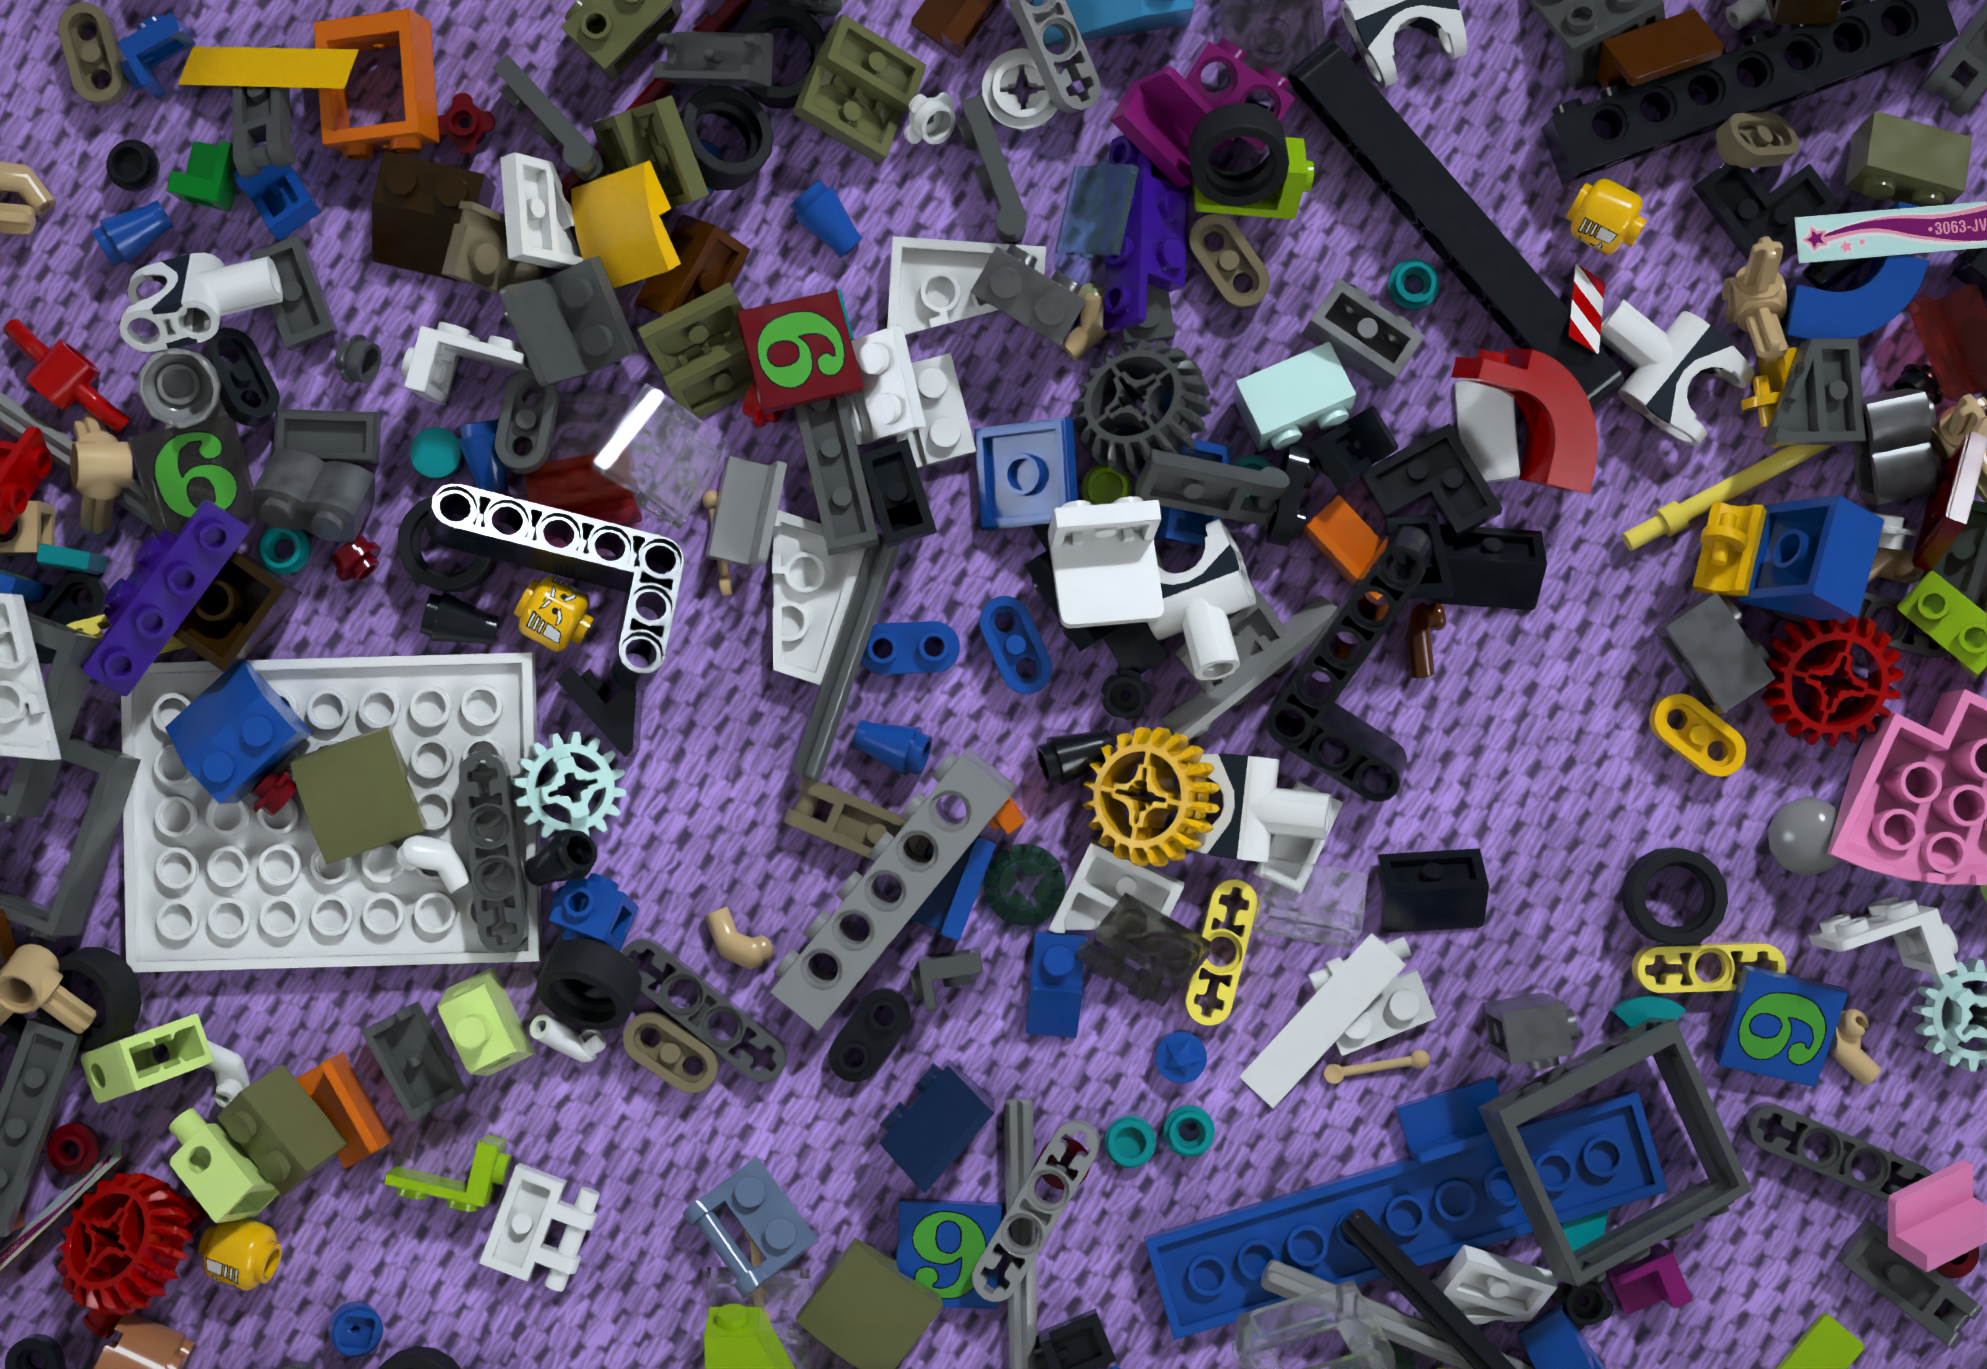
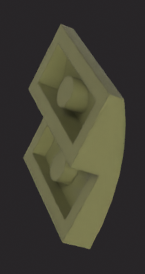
[792,14,927,163]
[591,95,709,208]
[638,282,754,424]
[289,725,427,864]
[796,1238,944,1369]

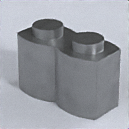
[1853,388,1941,505]
[253,449,375,543]

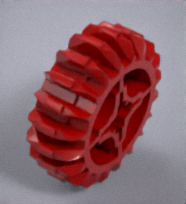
[1760,617,1904,747]
[55,1172,194,1316]

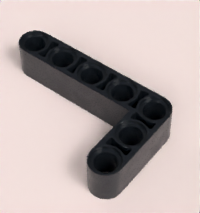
[426,484,684,691]
[1266,526,1432,802]

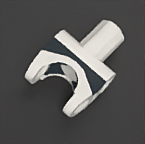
[1341,0,1467,88]
[119,252,283,352]
[1600,299,1755,446]
[1148,518,1256,680]
[1186,754,1331,862]

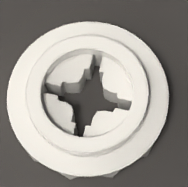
[982,48,1059,132]

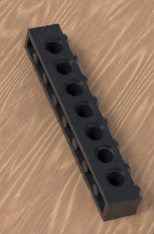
[1541,0,1959,185]

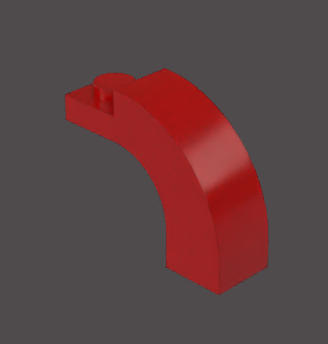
[1451,348,1598,494]

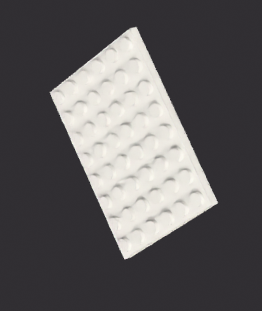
[121,652,542,972]

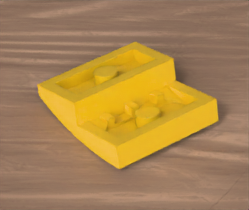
[571,160,681,288]

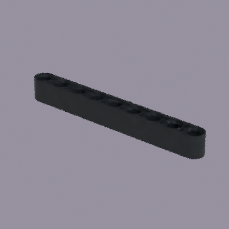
[1287,39,1625,410]

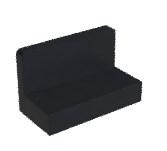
[1434,524,1547,610]
[1377,848,1489,933]

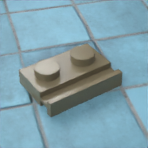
[441,201,544,296]

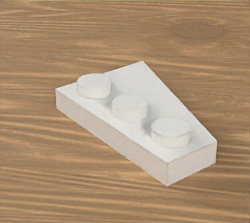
[887,236,1046,335]
[772,510,868,685]
[0,593,61,760]

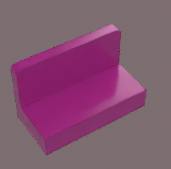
[1110,66,1235,189]

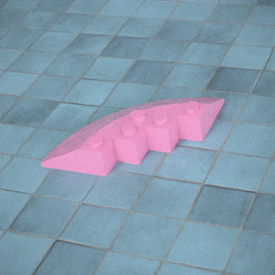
[1827,689,1987,885]

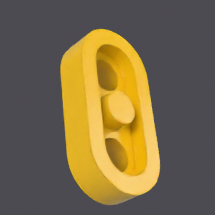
[1649,693,1746,777]

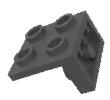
[1527,0,1665,91]
[499,256,640,387]

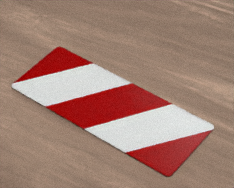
[1568,264,1605,354]

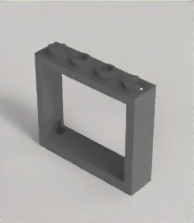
[0,612,101,824]
[0,734,141,942]
[1478,1017,1752,1287]

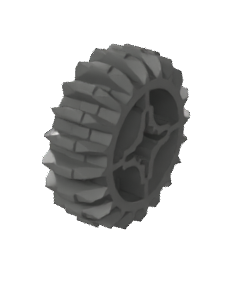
[1072,339,1212,476]

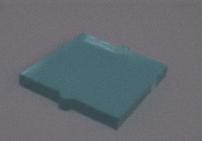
[1055,160,1139,260]

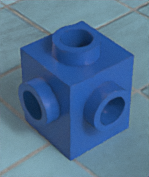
[548,873,639,951]

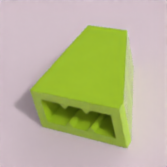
[704,1304,795,1369]

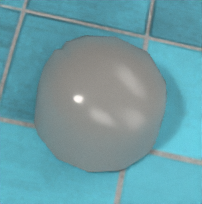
[138,347,221,429]
[1768,796,1840,876]

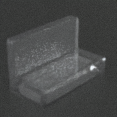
[1251,856,1368,949]

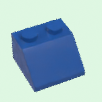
[1738,495,1884,620]
[165,658,313,804]

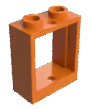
[313,9,440,161]

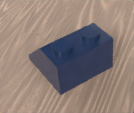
[879,1059,995,1193]

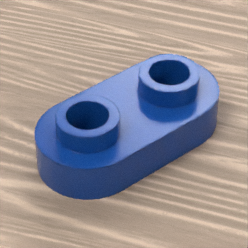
[979,596,1052,694]
[861,621,960,675]

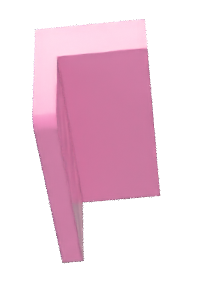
[1888,1159,1987,1272]

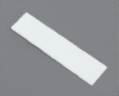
[1240,933,1406,1108]

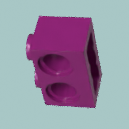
[1182,37,1296,151]

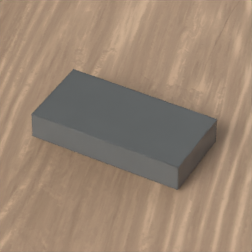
[274,409,381,465]

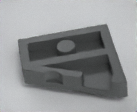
[1765,338,1866,446]

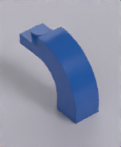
[1780,202,1929,348]

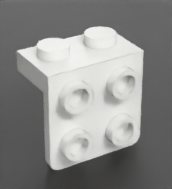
[401,322,529,405]
[1048,496,1164,628]
[1808,897,1959,976]

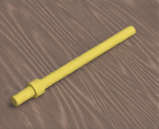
[1622,445,1834,551]

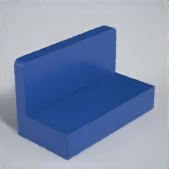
[910,836,996,941]
[1394,1076,1500,1164]

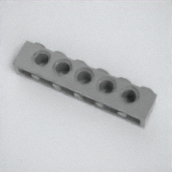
[770,747,1017,1031]

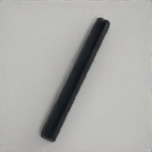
[1340,1208,1516,1369]

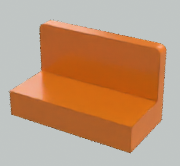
[1302,495,1383,603]
[296,1052,394,1169]

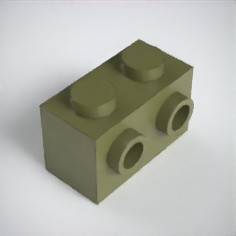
[561,0,683,82]
[1844,111,1972,207]
[217,1064,349,1196]

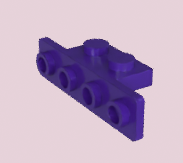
[1103,135,1188,333]
[81,499,249,696]

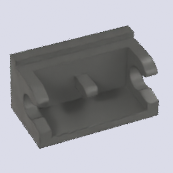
[653,32,774,87]
[361,1001,467,1123]

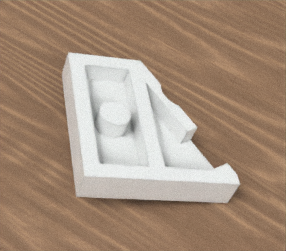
[500,152,583,270]
[1049,839,1184,933]
[1415,1245,1558,1324]

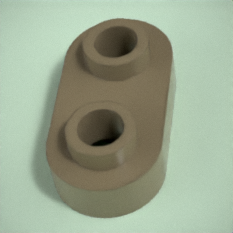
[58,2,129,107]
[1716,112,1799,168]
[1188,214,1270,310]
[623,1011,719,1093]

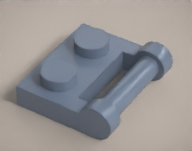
[683,1157,819,1298]

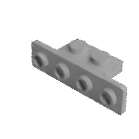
[1162,588,1337,739]

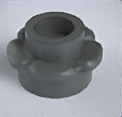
[335,334,381,384]

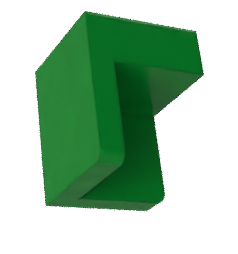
[166,141,238,212]

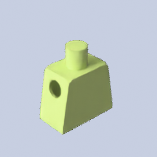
[437,966,535,1076]
[81,1013,214,1104]
[168,1108,280,1223]

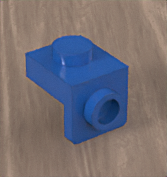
[117,13,196,99]
[233,165,321,241]

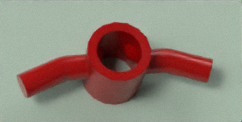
[3,319,131,435]

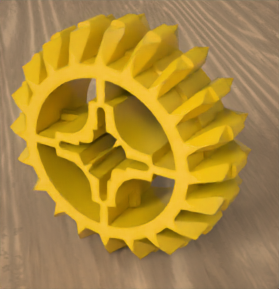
[1082,727,1221,867]

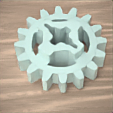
[511,732,626,838]
[1912,958,1987,1072]

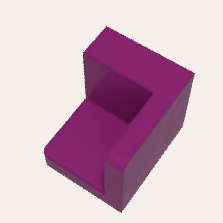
[1606,1243,1693,1314]

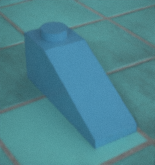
[1032,0,1194,47]

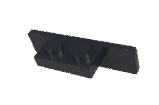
[1024,525,1170,675]

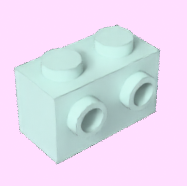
[1233,341,1356,452]

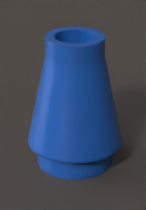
[790,179,863,258]
[91,200,174,267]
[457,419,508,493]
[852,720,932,776]

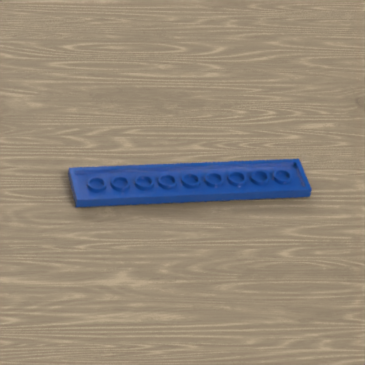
[1143,1090,1668,1340]

